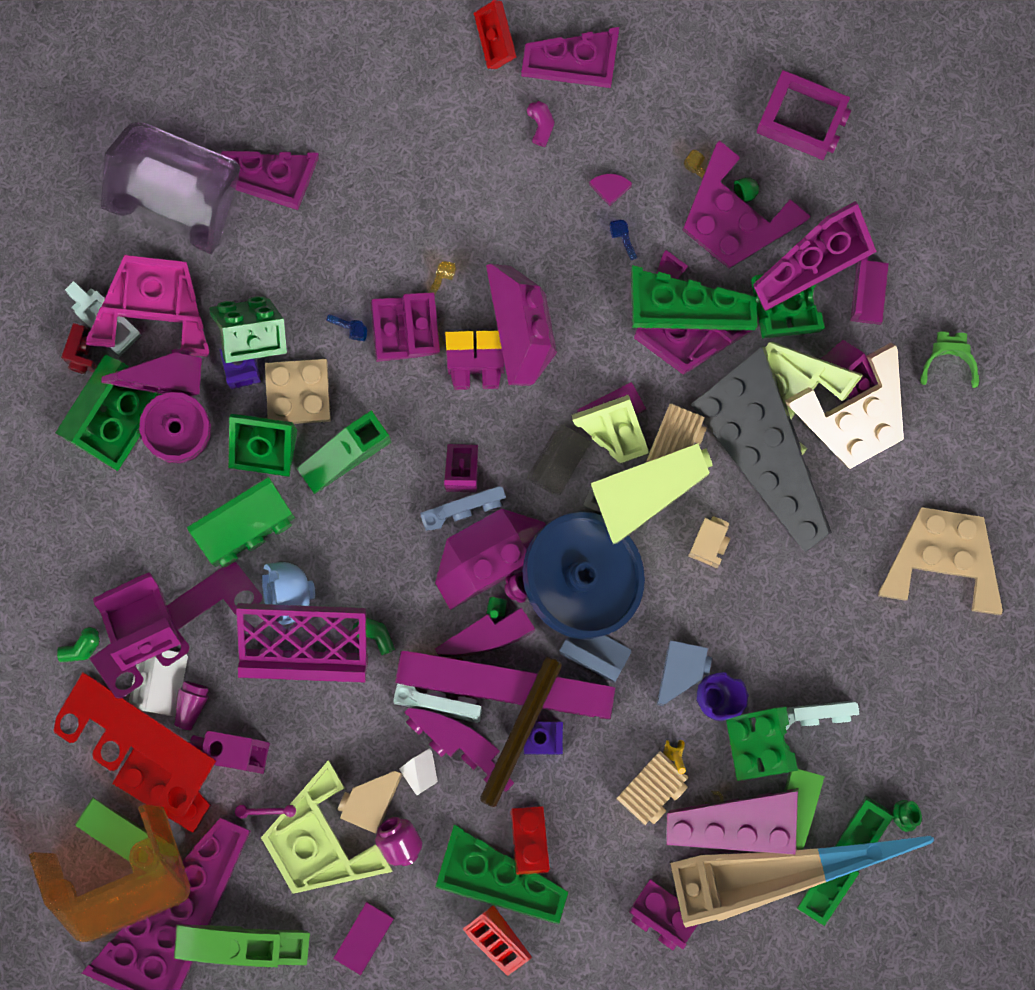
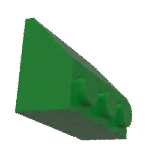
[55,355,162,471]
[186,477,295,568]

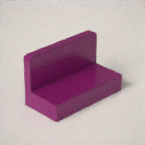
[850,257,889,325]

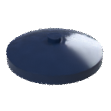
[523,512,645,639]

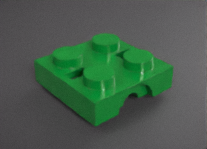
[751,274,825,339]
[726,707,798,781]

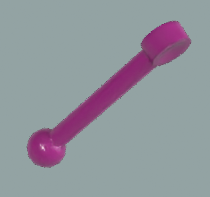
[235,805,297,819]

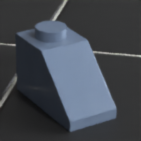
[657,640,712,706]

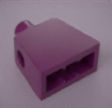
[189,731,270,774]

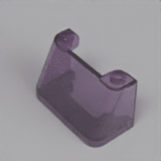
[100,122,240,254]

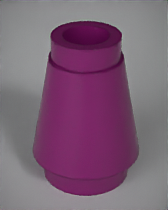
[174,681,209,730]

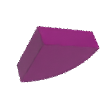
[589,174,632,206]

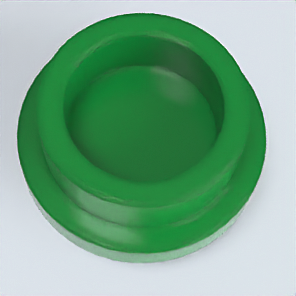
[893,800,922,832]

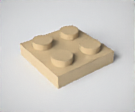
[265,359,331,424]

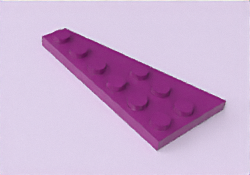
[81,818,251,990]

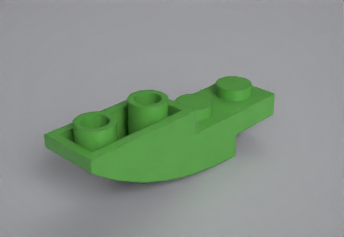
[174,924,310,967]

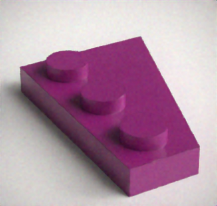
[521,27,619,88]
[211,151,319,210]

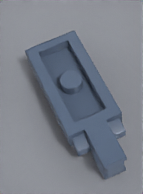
[420,486,506,531]

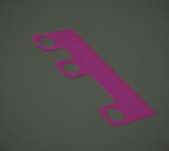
[89,561,263,698]

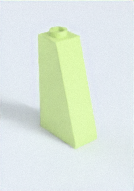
[591,443,713,544]

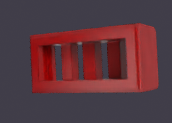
[463,905,532,976]

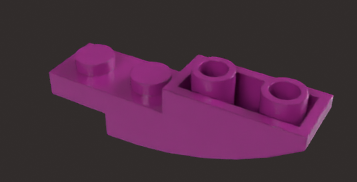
[404,708,515,792]

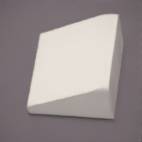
[399,748,438,795]

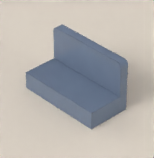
[559,635,631,683]

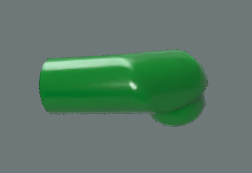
[352,617,396,656]
[57,627,100,662]

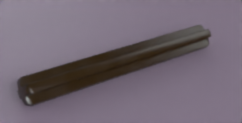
[480,657,562,807]

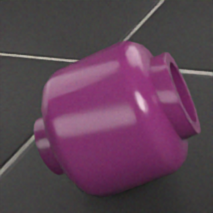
[375,817,423,866]

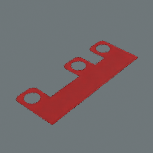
[54,672,216,817]

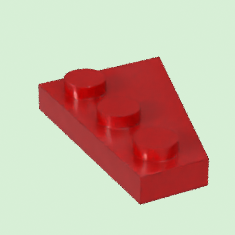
[112,748,211,833]

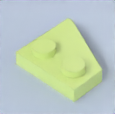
[572,395,649,463]

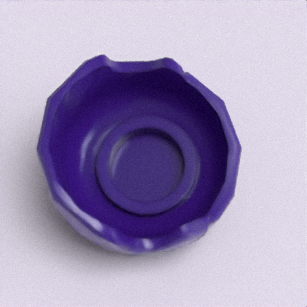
[696,672,749,721]

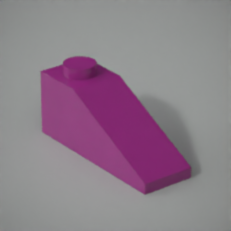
[101,349,202,396]

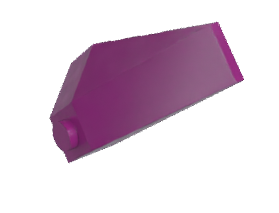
[753,201,877,311]

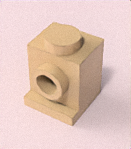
[688,517,730,568]

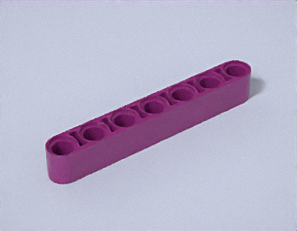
[395,651,615,720]

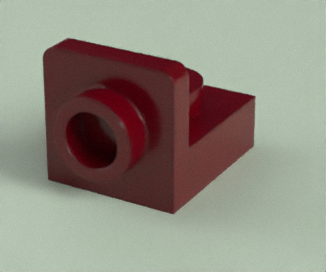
[61,323,97,374]

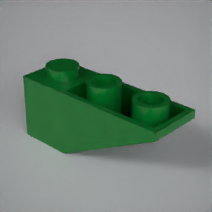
[297,410,392,494]

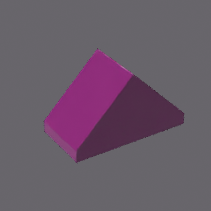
[444,444,478,493]

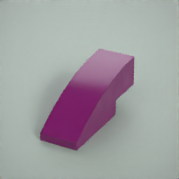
[435,608,535,657]

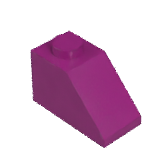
[821,340,878,400]

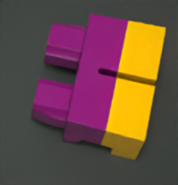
[445,331,504,390]

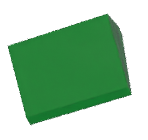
[228,414,298,477]

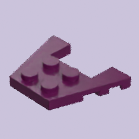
[682,140,811,269]
[634,250,759,375]

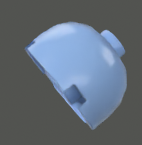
[262,562,315,625]

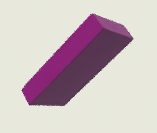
[333,902,395,976]

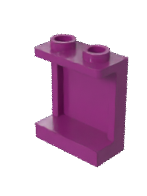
[93,572,181,671]

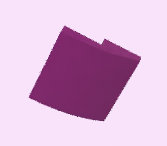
[370,293,440,362]

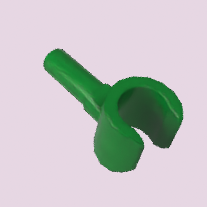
[486,597,508,618]

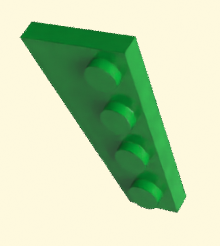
[631,265,758,330]
[435,825,568,925]

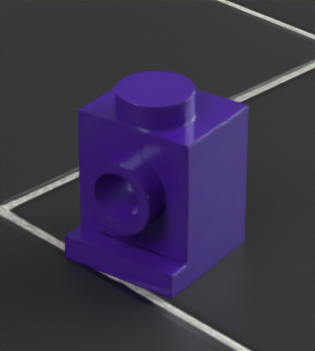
[220,349,261,390]
[524,722,563,755]

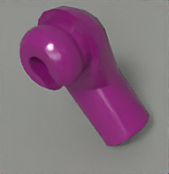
[527,101,555,147]

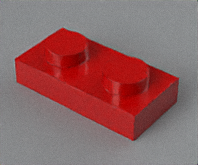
[474,0,516,69]
[511,806,550,875]

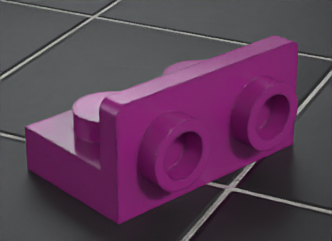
[628,879,698,951]

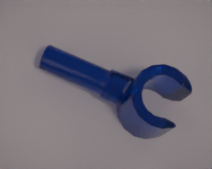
[609,220,638,261]
[326,314,368,342]

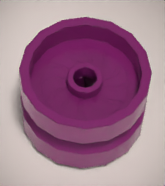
[139,392,211,464]

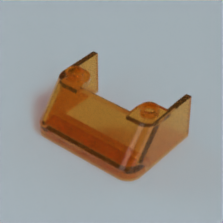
[29,804,190,942]

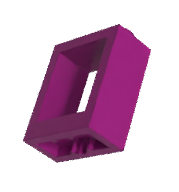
[756,70,851,161]

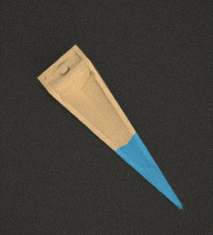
[670,836,934,927]

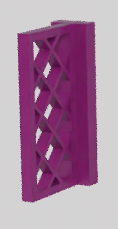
[236,603,368,683]

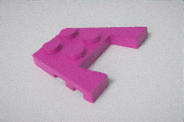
[86,255,209,357]

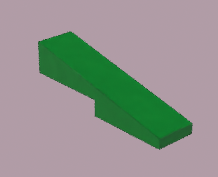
[797,795,894,926]

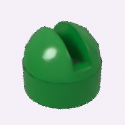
[734,177,759,203]

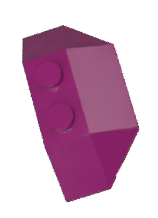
[486,263,557,386]
[435,508,546,610]

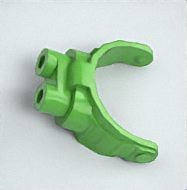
[920,332,979,388]

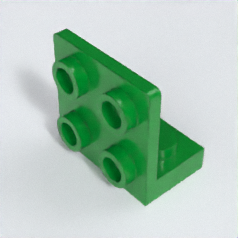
[209,296,287,363]

